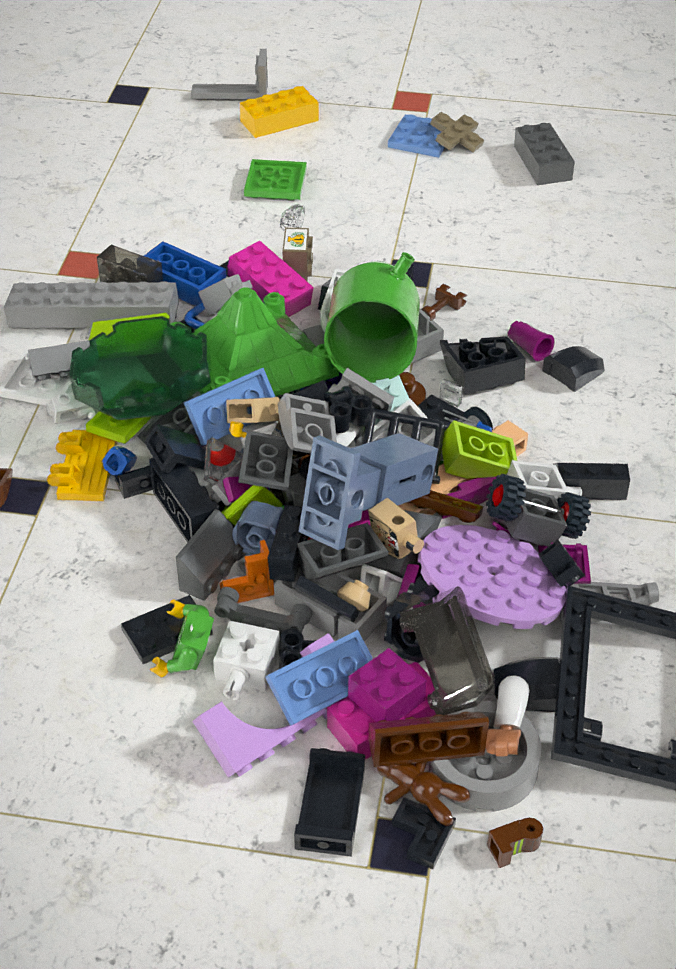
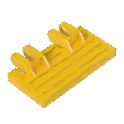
[47,430,117,501]

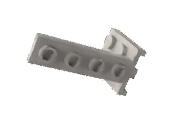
[191,49,268,100]
[292,368,394,463]

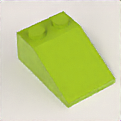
[442,420,518,478]

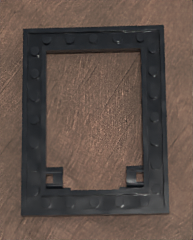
[551,586,676,790]

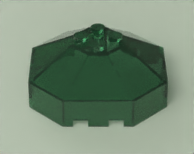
[69,316,211,420]

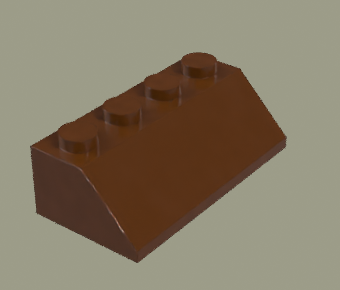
[369,712,489,767]

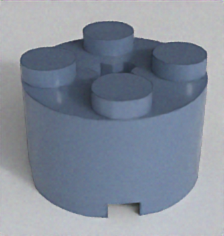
[232,501,283,555]

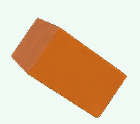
[219,540,274,603]

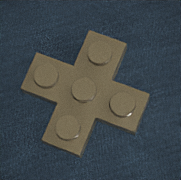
[430,112,484,153]

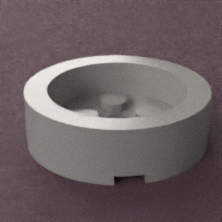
[428,701,541,812]

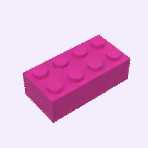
[227,240,314,317]
[327,662,448,760]

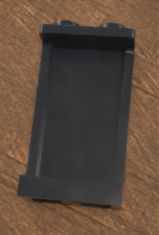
[144,424,235,480]
[294,748,365,857]

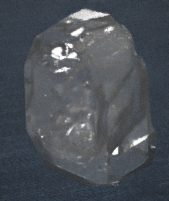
[280,204,305,231]

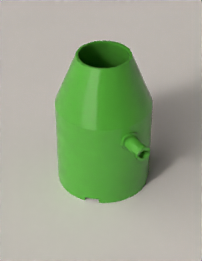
[324,252,420,383]

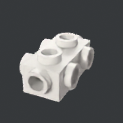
[46,387,102,424]

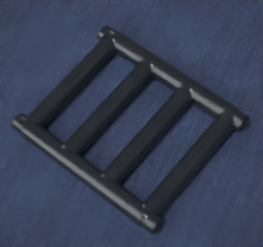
[361,408,449,484]

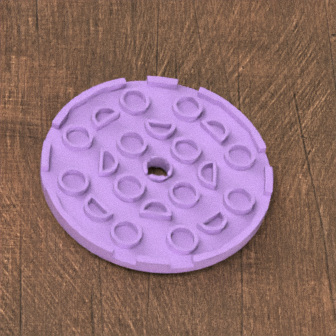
[418,525,566,629]

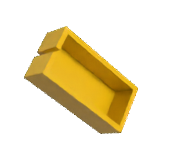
[239,86,319,138]

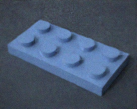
[183,368,275,446]
[265,630,373,726]

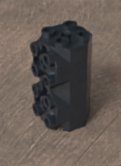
[384,574,468,663]

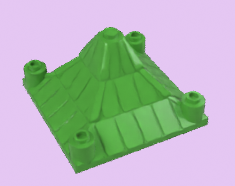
[164,287,339,397]

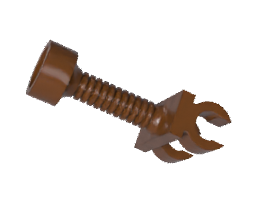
[421,284,468,321]

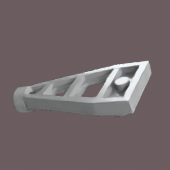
[559,582,659,624]

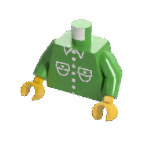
[150,599,214,677]

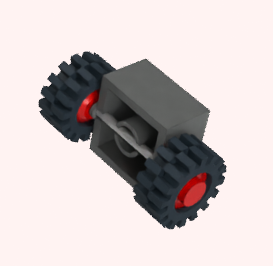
[486,474,591,546]

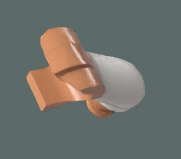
[486,676,529,756]

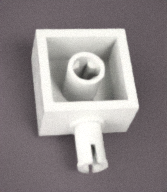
[507,460,582,502]
[213,621,280,700]

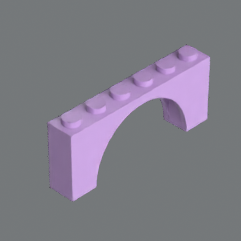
[193,633,348,777]

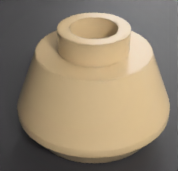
[337,579,371,612]

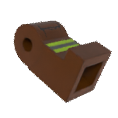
[487,817,543,868]

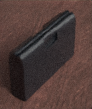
[294,576,359,623]

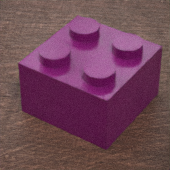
[348,648,427,722]

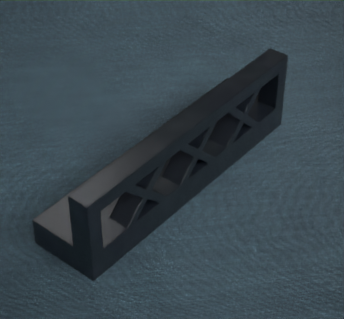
[114,465,153,499]

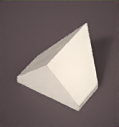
[360,564,403,606]

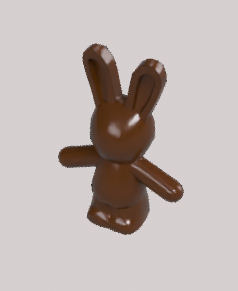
[377,762,470,826]

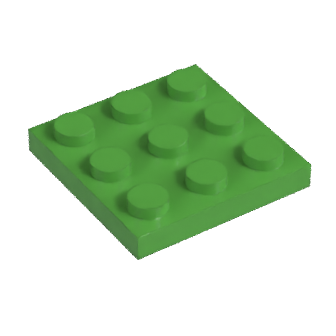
[244,159,307,200]

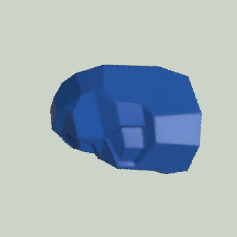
[102,446,137,476]

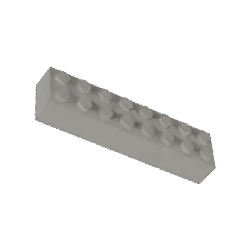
[4,282,179,328]

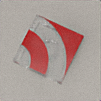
[203,437,243,485]

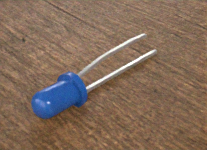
[443,409,492,432]

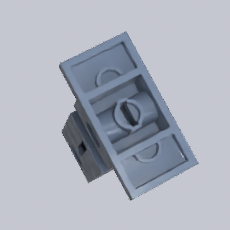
[299,433,438,550]

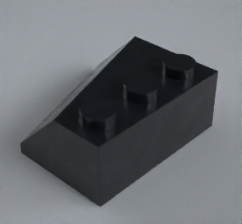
[440,336,526,395]

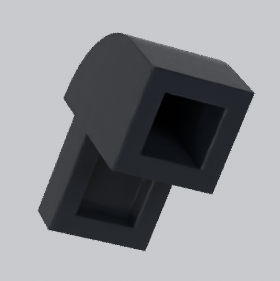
[538,540,585,589]

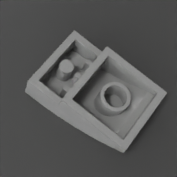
[278,393,337,454]

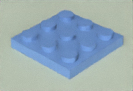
[388,114,445,158]

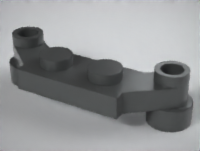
[214,587,312,638]

